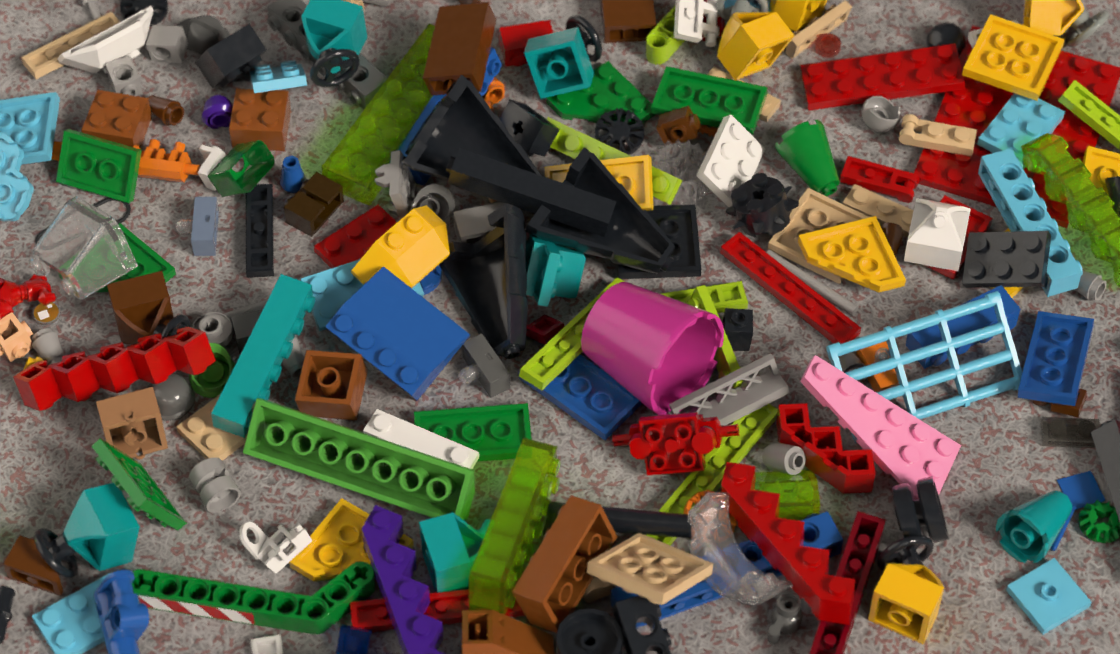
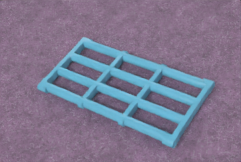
[826,291,1022,443]

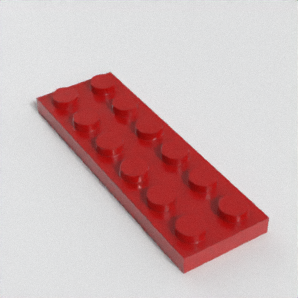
[800,44,965,111]

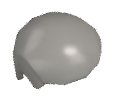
[861,96,903,133]

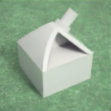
[904,198,971,271]

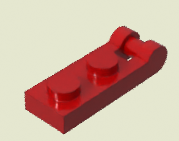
[840,156,919,203]

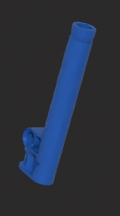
[93,570,149,654]

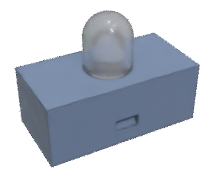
[175,197,219,256]

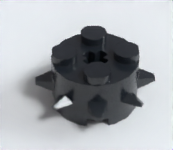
[726,173,799,237]

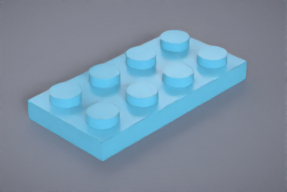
[301,259,424,331]

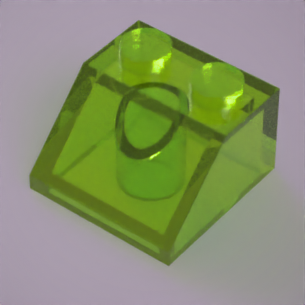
[755,470,820,521]

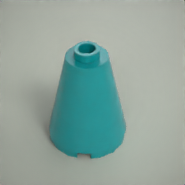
[995,490,1072,564]

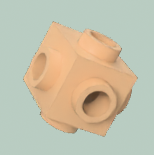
[0,312,33,362]

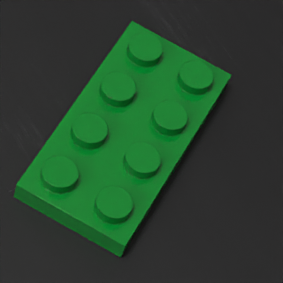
[651,66,768,135]
[414,403,533,462]

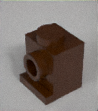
[656,105,701,150]

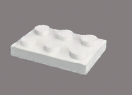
[696,115,765,207]

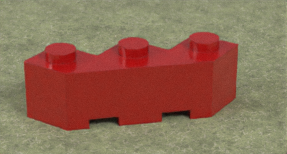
[776,403,875,494]

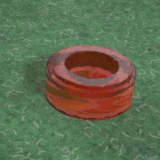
[815,33,841,58]

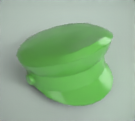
[189,343,236,398]

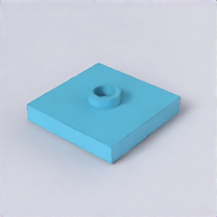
[1006,558,1091,635]

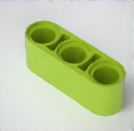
[646,5,686,65]

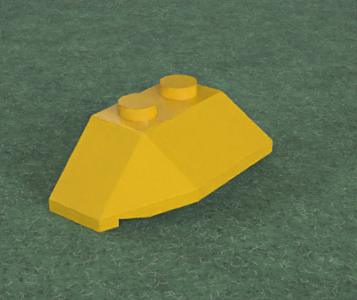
[351,205,450,288]

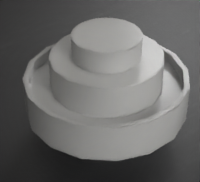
[192,312,234,347]

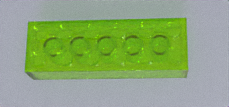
[469,438,561,615]

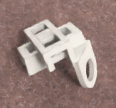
[239,522,312,573]

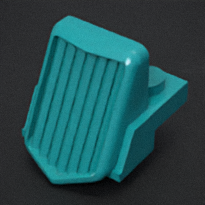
[526,235,586,307]

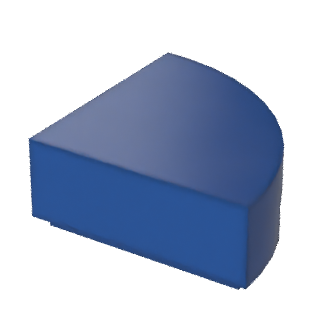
[420,265,442,295]

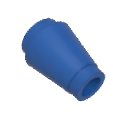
[280,156,306,193]

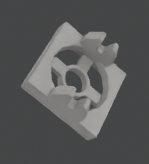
[375,150,416,219]

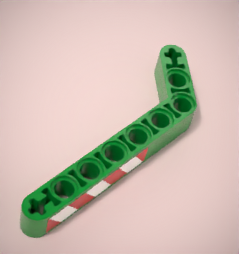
[132,561,376,634]

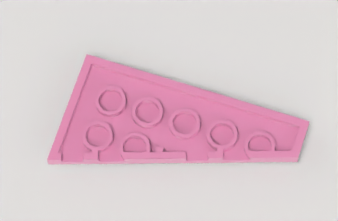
[800,355,961,499]

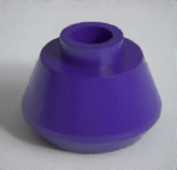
[201,95,233,129]

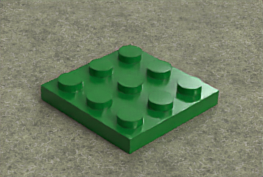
[92,438,187,531]

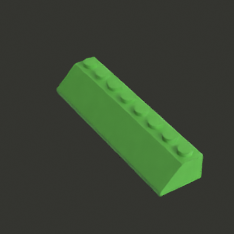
[243,398,475,521]

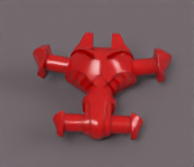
[0,274,56,319]

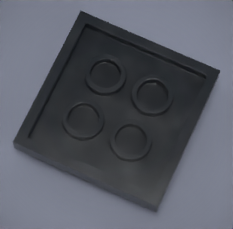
[618,204,701,279]

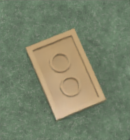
[176,394,248,461]

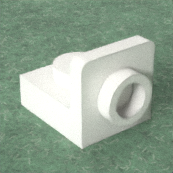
[197,145,226,191]

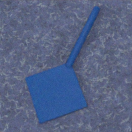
[1051,471,1106,551]

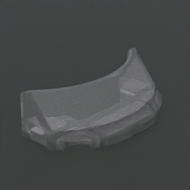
[687,492,793,605]

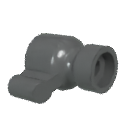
[768,591,802,644]

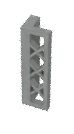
[669,353,790,426]

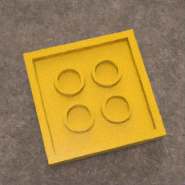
[962,14,1065,101]

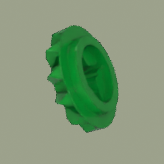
[1078,499,1120,543]

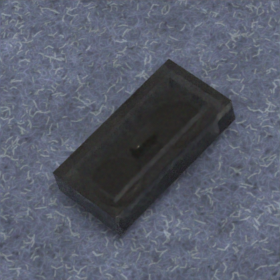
[1040,417,1100,448]

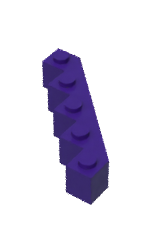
[362,505,444,654]

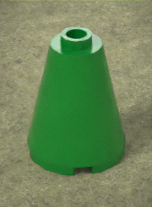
[775,120,840,196]

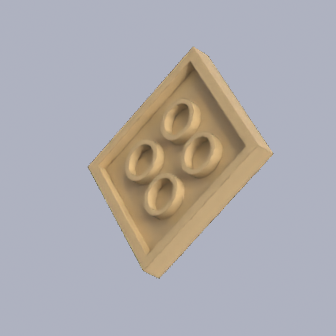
[768,188,879,284]
[587,533,713,605]

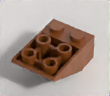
[462,610,554,654]

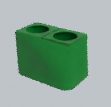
[207,140,275,197]

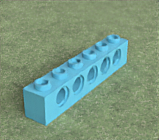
[978,148,1083,297]

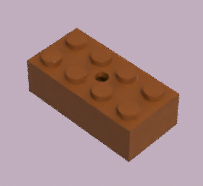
[512,495,617,633]

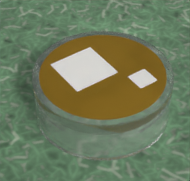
[32,302,62,329]

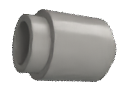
[762,443,805,475]

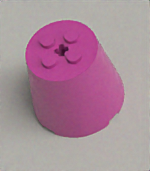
[581,282,724,415]

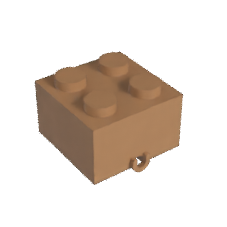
[96,387,168,460]

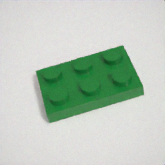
[56,129,142,203]

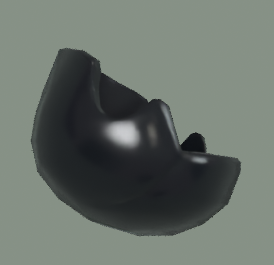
[926,22,966,56]

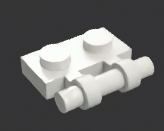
[674,0,720,47]

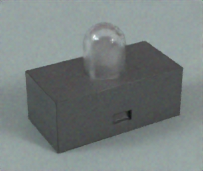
[458,333,510,398]

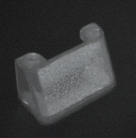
[28,196,138,300]

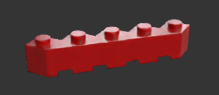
[13,327,216,411]
[721,462,855,625]

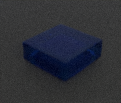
[336,625,372,654]

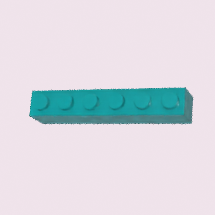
[211,274,316,438]

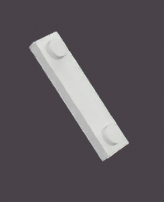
[363,409,479,469]

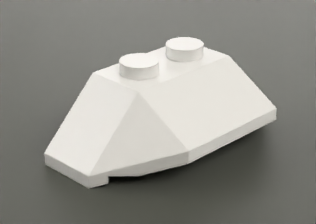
[57,6,153,74]

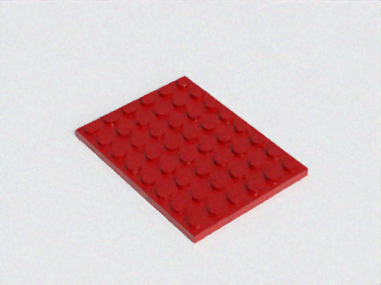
[914,25,1120,228]

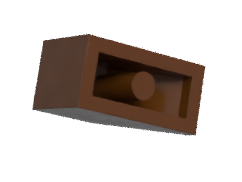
[3,535,64,596]

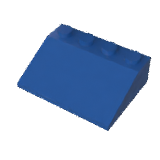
[325,266,470,401]

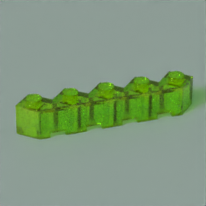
[1021,133,1120,288]

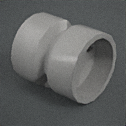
[189,457,241,513]

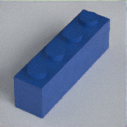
[906,285,1020,369]

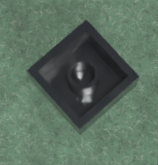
[195,23,267,88]

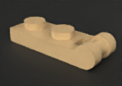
[899,114,977,156]

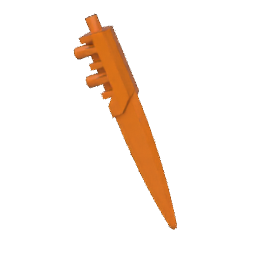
[52,139,200,182]

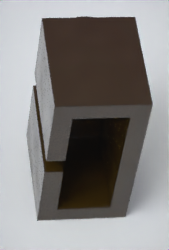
[284,172,344,237]

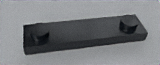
[245,184,274,278]

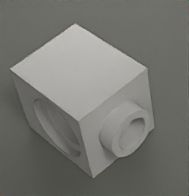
[145,25,188,63]
[105,56,143,96]

